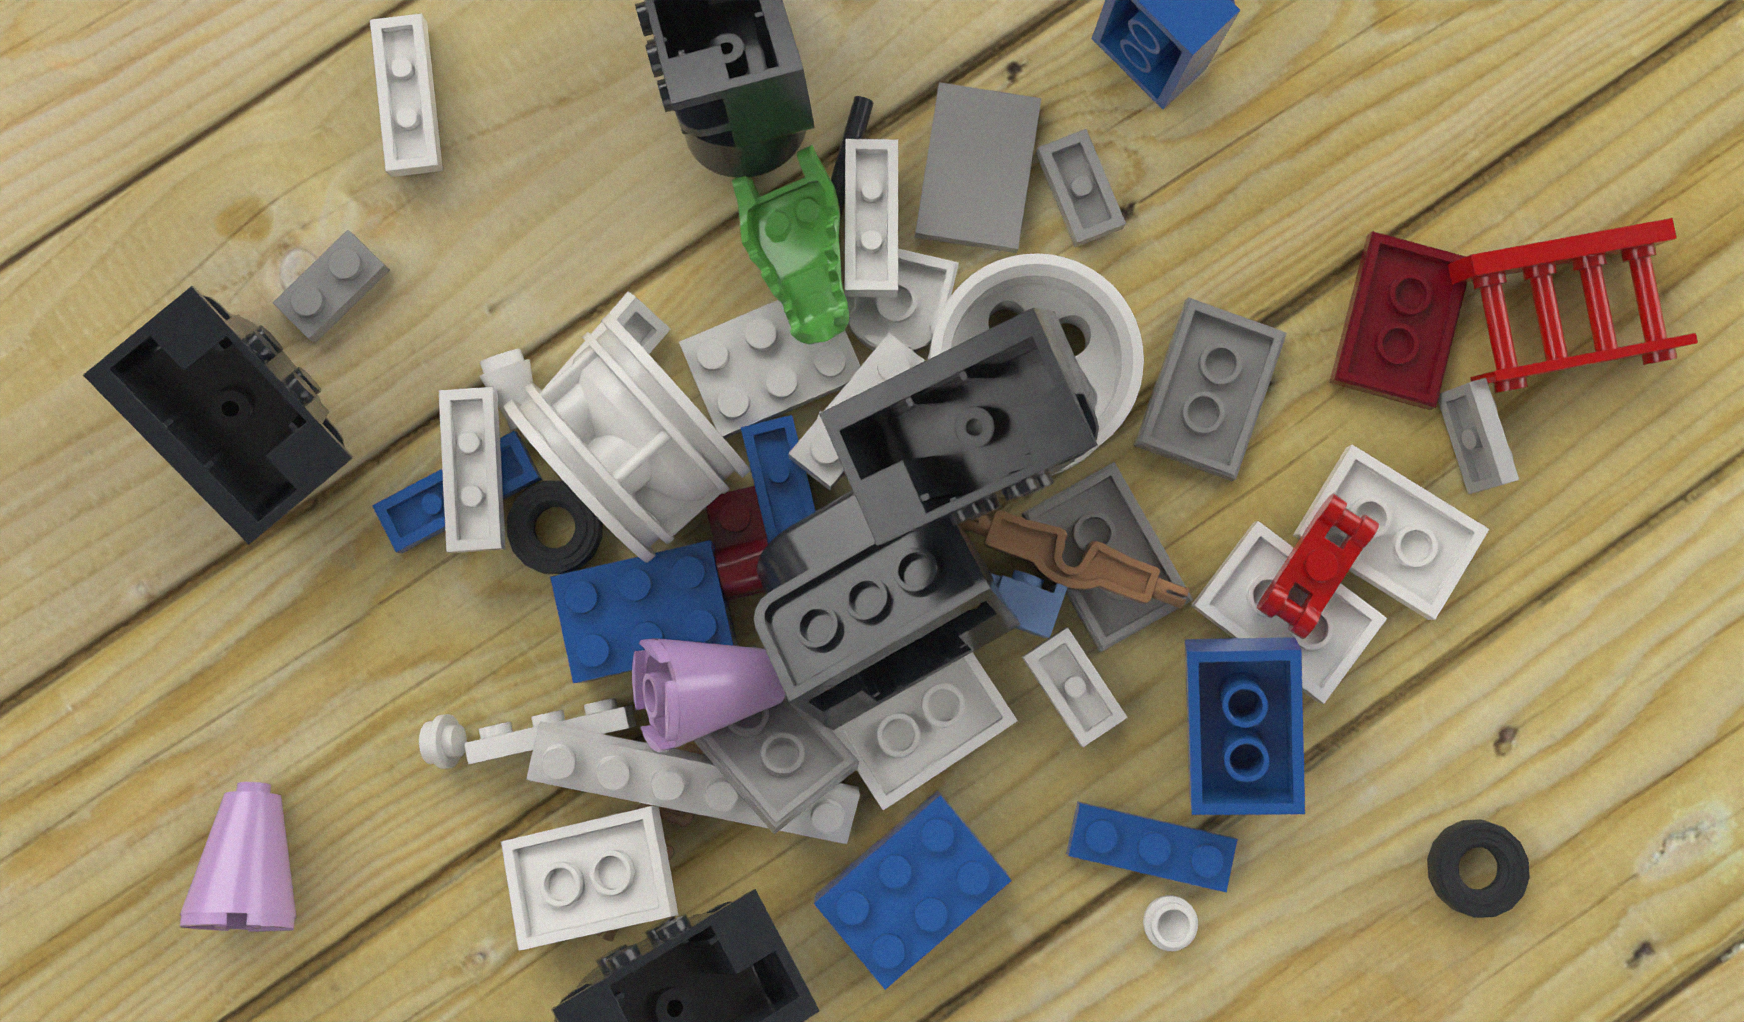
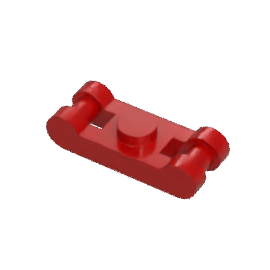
[1257,493,1379,639]

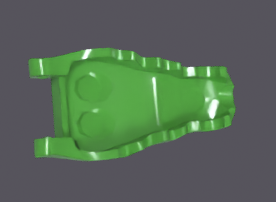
[732,145,850,345]

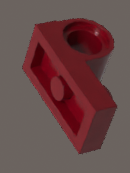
[706,485,768,601]

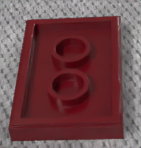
[1329,231,1467,410]

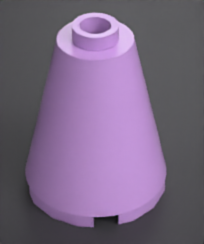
[632,638,785,752]
[180,782,297,932]

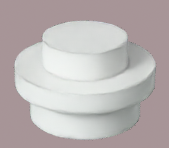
[419,714,467,769]
[1143,895,1198,951]

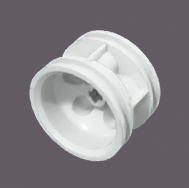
[928,253,1144,476]
[503,313,751,563]

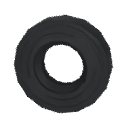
[507,480,603,575]
[1427,819,1530,918]

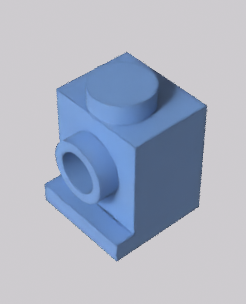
[991,570,1068,639]

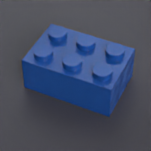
[1091,0,1240,110]
[550,540,738,684]
[1185,637,1305,815]
[814,790,1012,990]

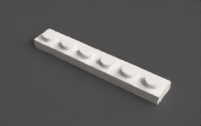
[526,721,860,844]

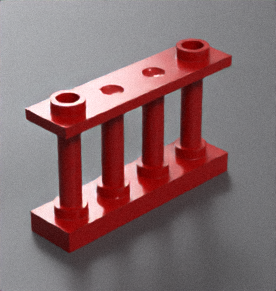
[1448,218,1698,393]

